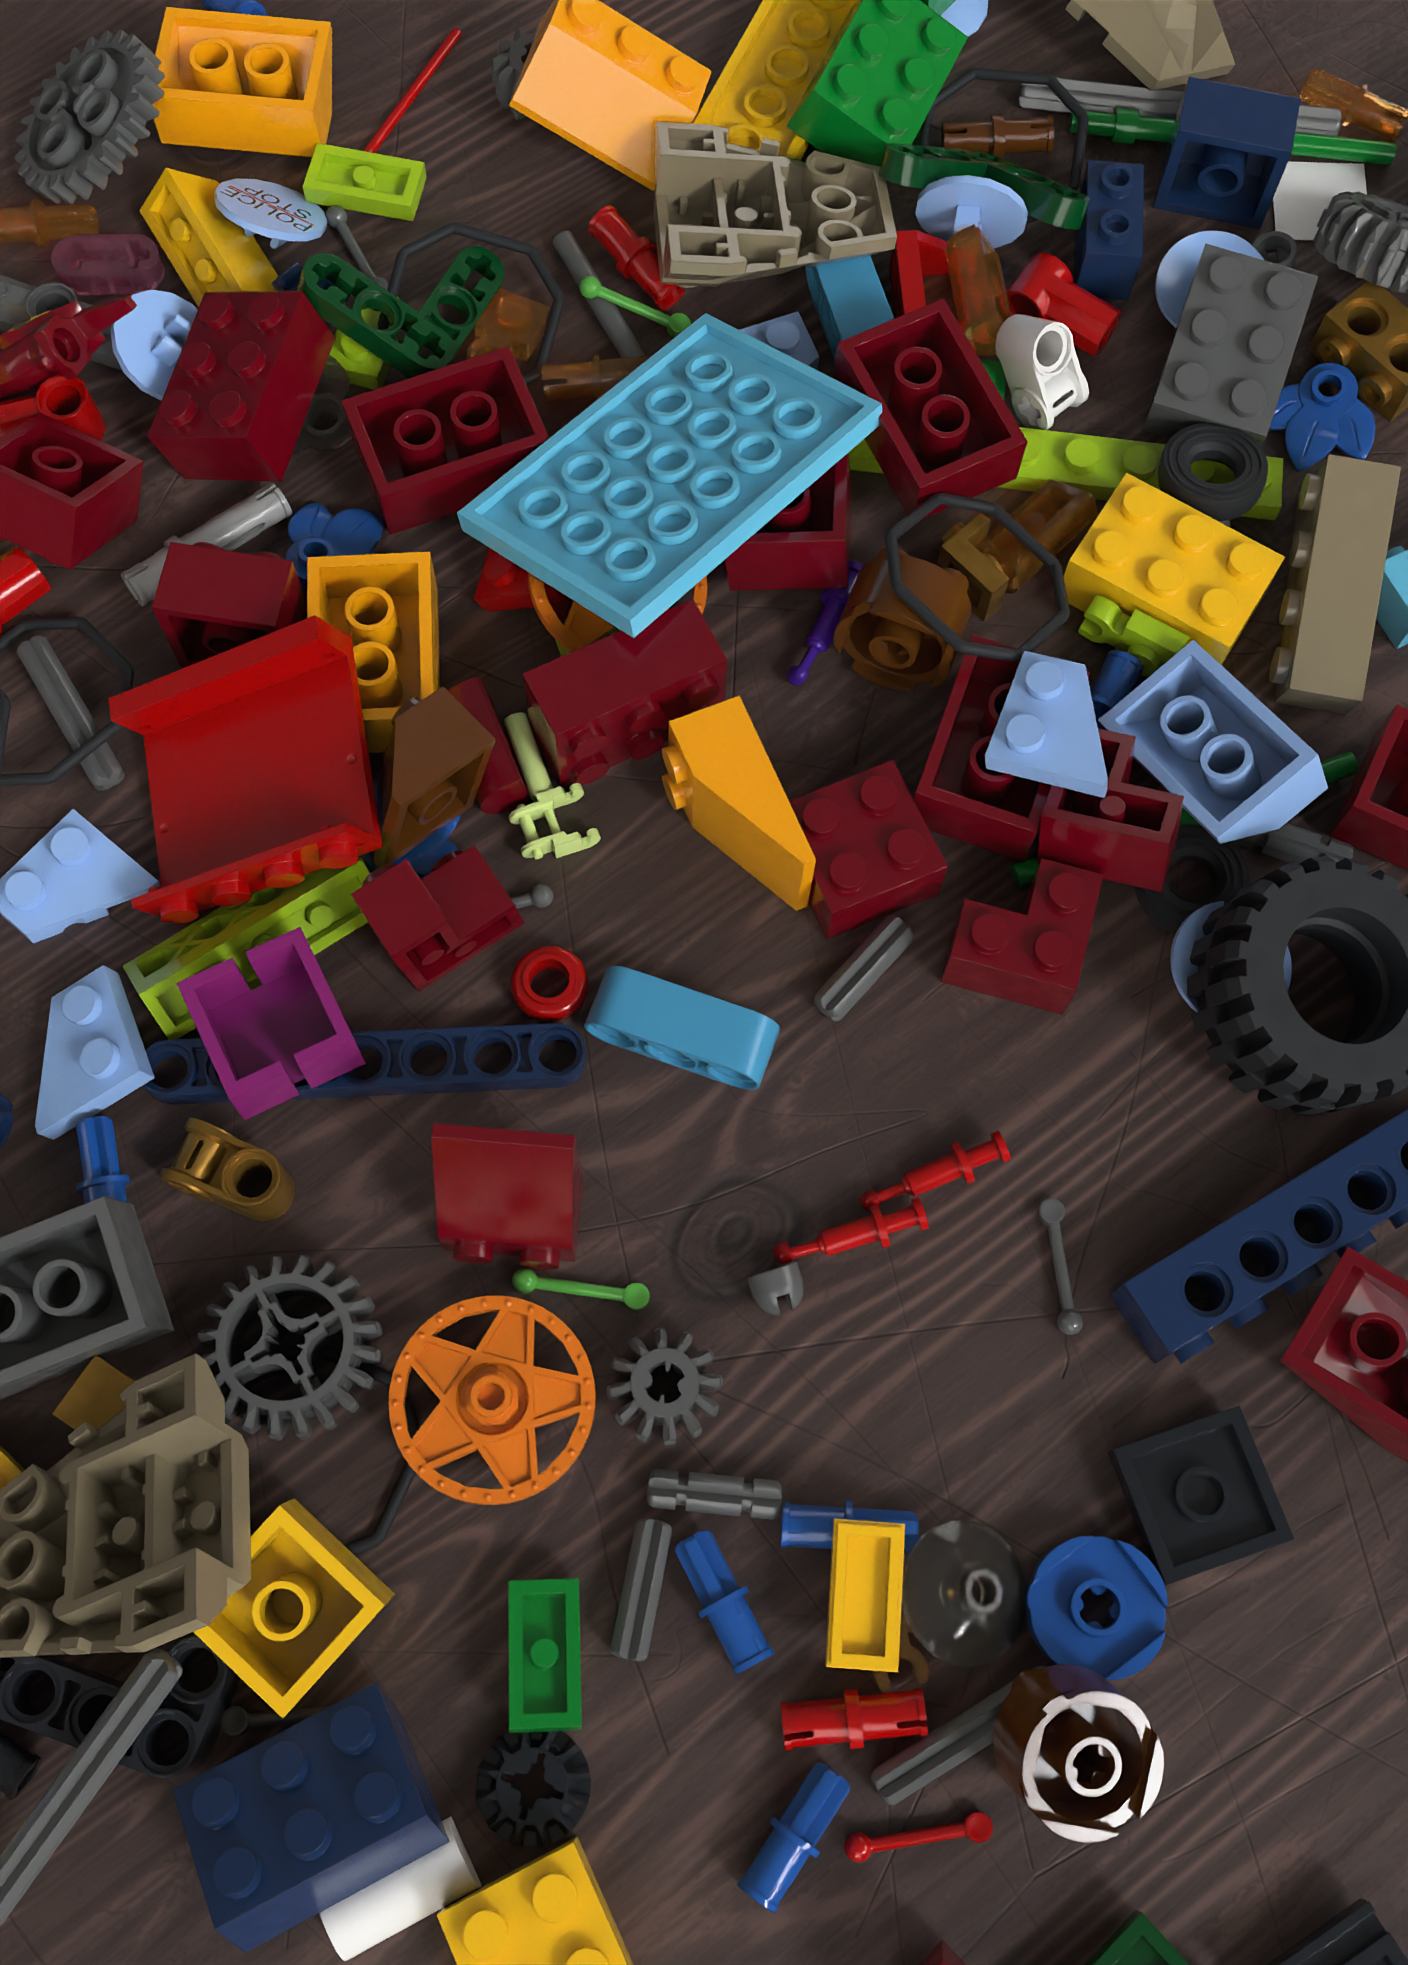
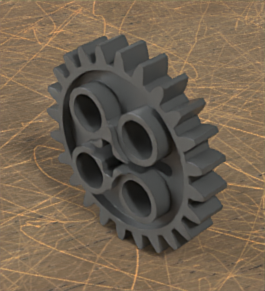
[15,29,165,205]

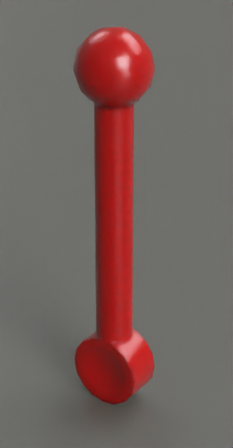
[844,1811,993,1863]

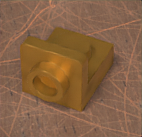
[937,513,1009,622]

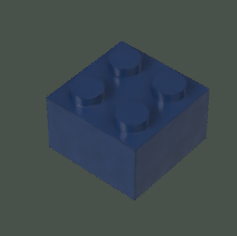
[1153,77,1301,229]

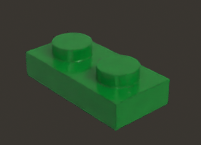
[508,1578,582,1733]

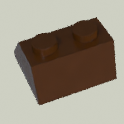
[373,686,496,868]

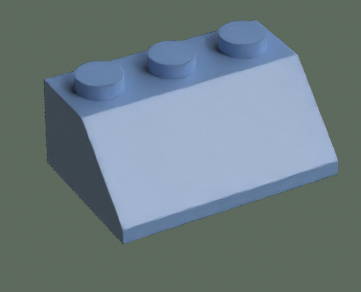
[1098,640,1328,844]

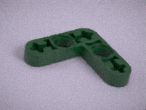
[878,143,1090,230]
[296,246,505,378]

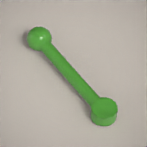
[579,275,691,338]
[512,1268,650,1311]

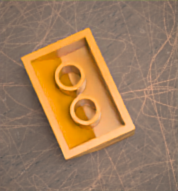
[509,0,712,192]
[152,7,332,157]

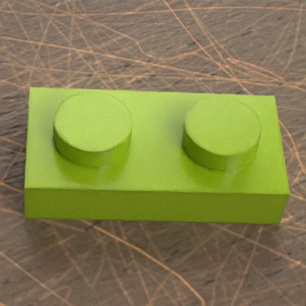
[303,143,427,221]

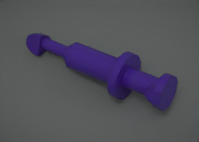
[787,560,864,686]

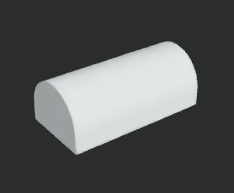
[320,1817,482,1961]

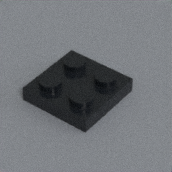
[1108,1405,1294,1585]

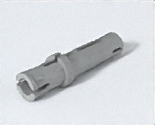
[120,482,292,607]

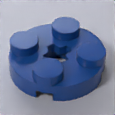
[1023,1536,1168,1680]

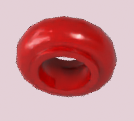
[511,946,589,1022]

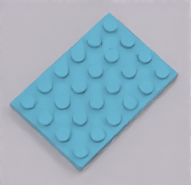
[457,313,882,638]

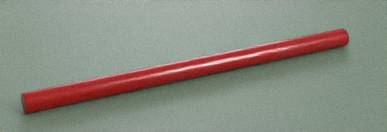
[363,27,462,153]

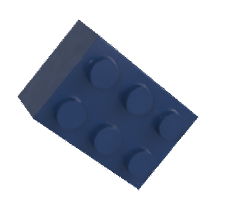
[173,1682,450,1953]

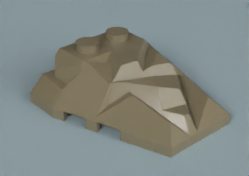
[1065,0,1235,91]
[654,121,897,288]
[0,1353,251,1657]

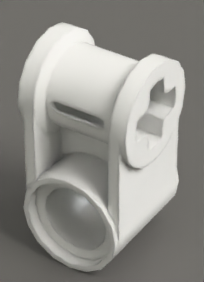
[995,314,1089,430]

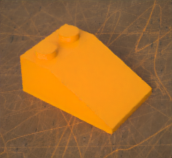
[662,695,816,911]

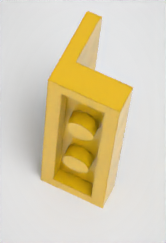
[140,168,278,308]

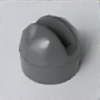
[1252,231,1297,269]
[746,1262,804,1316]

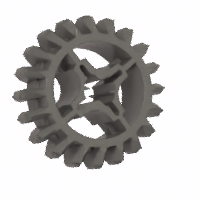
[1313,191,1408,295]
[197,1255,383,1441]

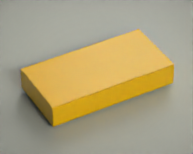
[825,1518,905,1672]

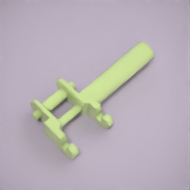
[503,712,601,859]

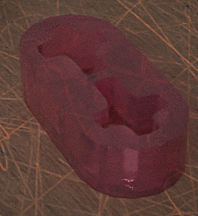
[51,234,165,295]

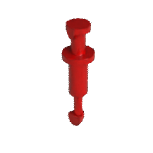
[860,1130,1011,1211]
[773,1197,929,1264]

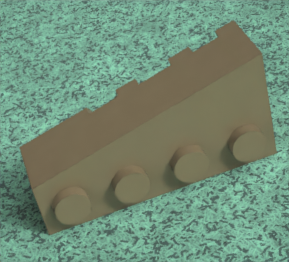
[1269,454,1401,715]

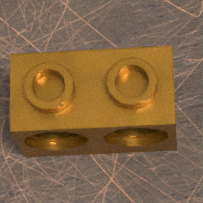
[1309,281,1408,422]

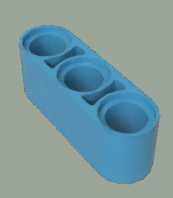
[805,256,894,360]
[584,966,780,1090]

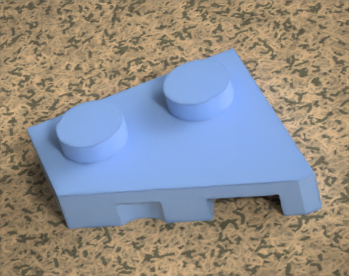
[0,809,161,943]
[35,965,155,1140]

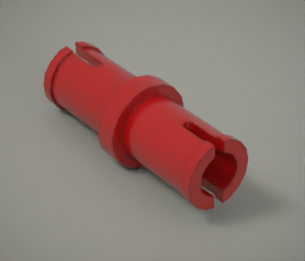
[588,205,685,310]
[780,1687,928,1751]

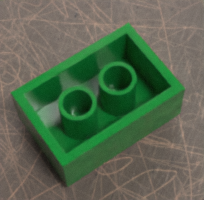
[786,0,968,180]

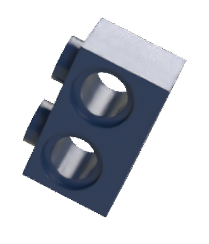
[1073,160,1144,301]

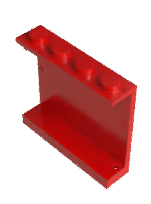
[108,615,383,924]

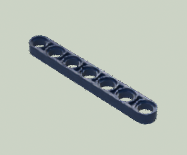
[143,1023,587,1105]

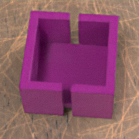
[177,927,366,1120]

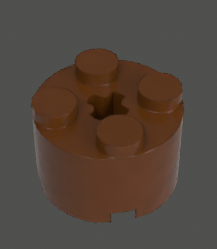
[834,548,972,692]
[993,1664,1164,1842]

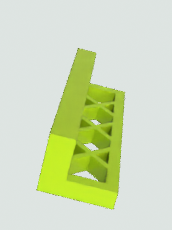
[123,856,370,1040]

